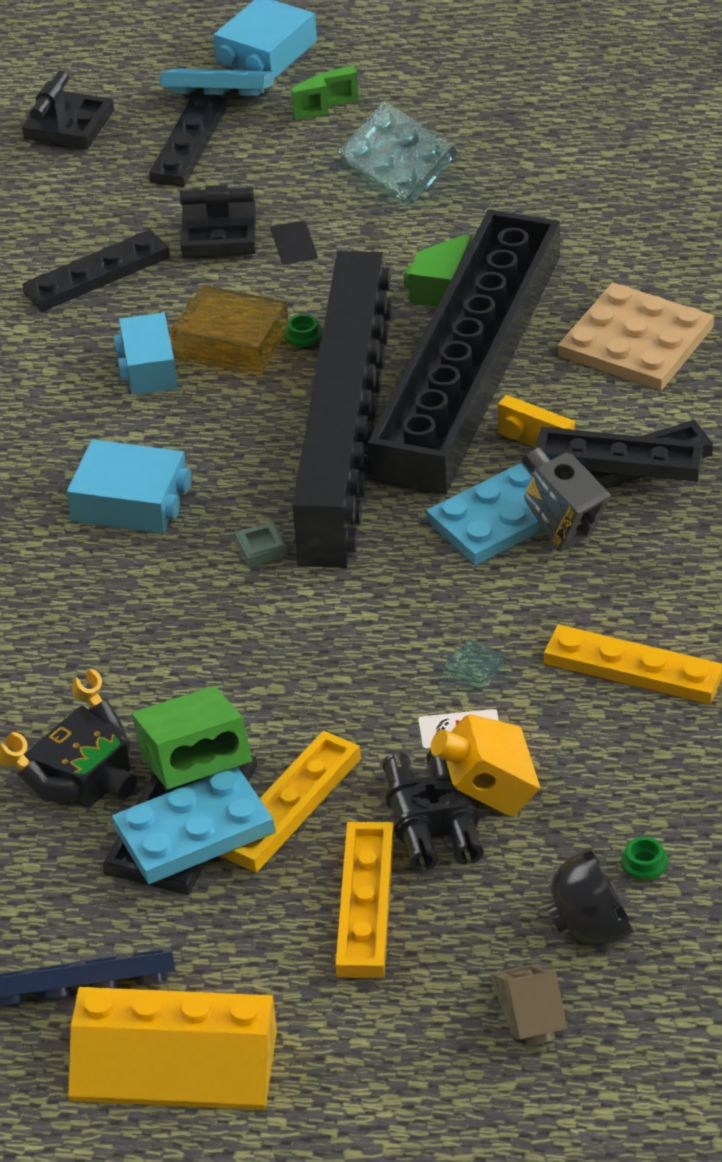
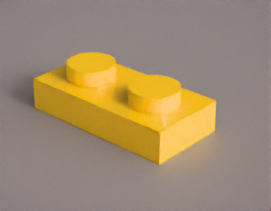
[498,395,575,447]

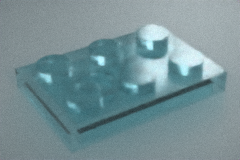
[337,100,458,205]

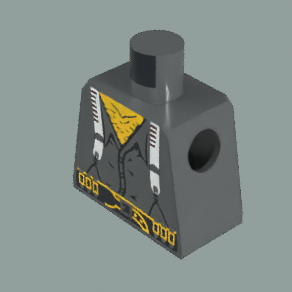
[521,447,611,552]

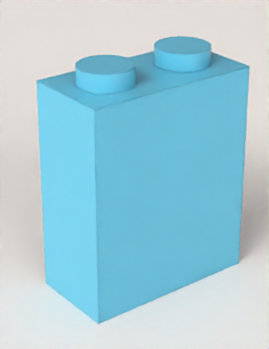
[213,0,317,78]
[67,439,191,534]

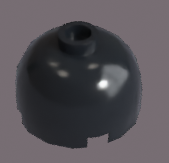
[547,848,635,946]

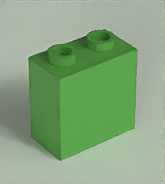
[131,686,252,789]

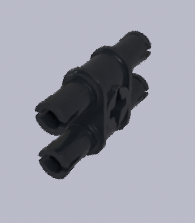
[382,750,484,872]

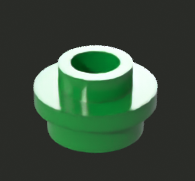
[284,314,322,347]
[621,837,668,881]

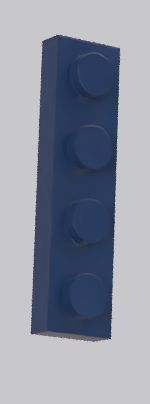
[0,947,175,1006]

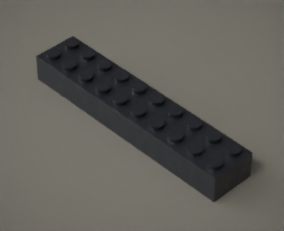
[367,209,560,494]
[292,251,392,568]

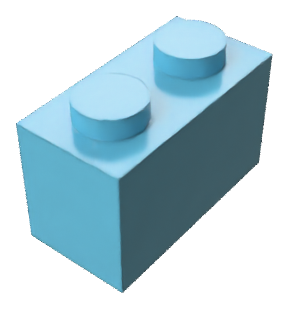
[114,312,177,395]

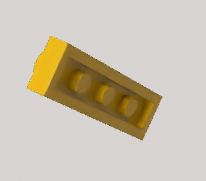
[544,624,722,705]
[219,731,361,873]
[335,822,394,978]

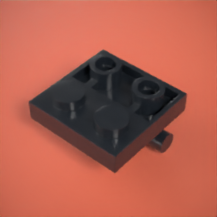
[22,71,114,149]
[180,185,256,257]

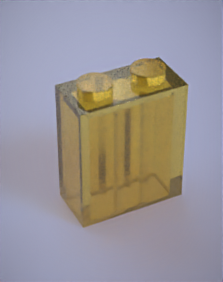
[170,285,288,376]

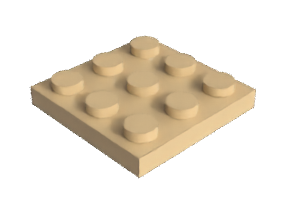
[558,283,714,391]

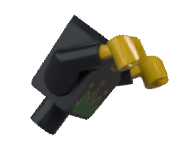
[0,669,137,808]

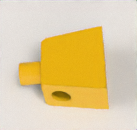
[430,714,541,817]

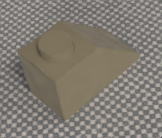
[490,963,568,1045]

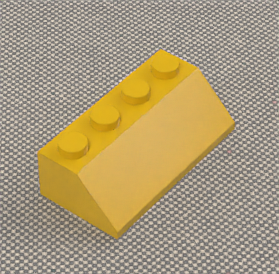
[68,987,277,1110]

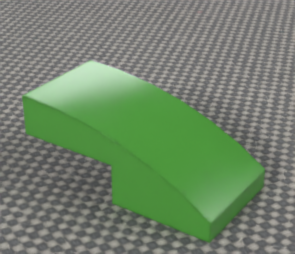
[291,65,359,120]

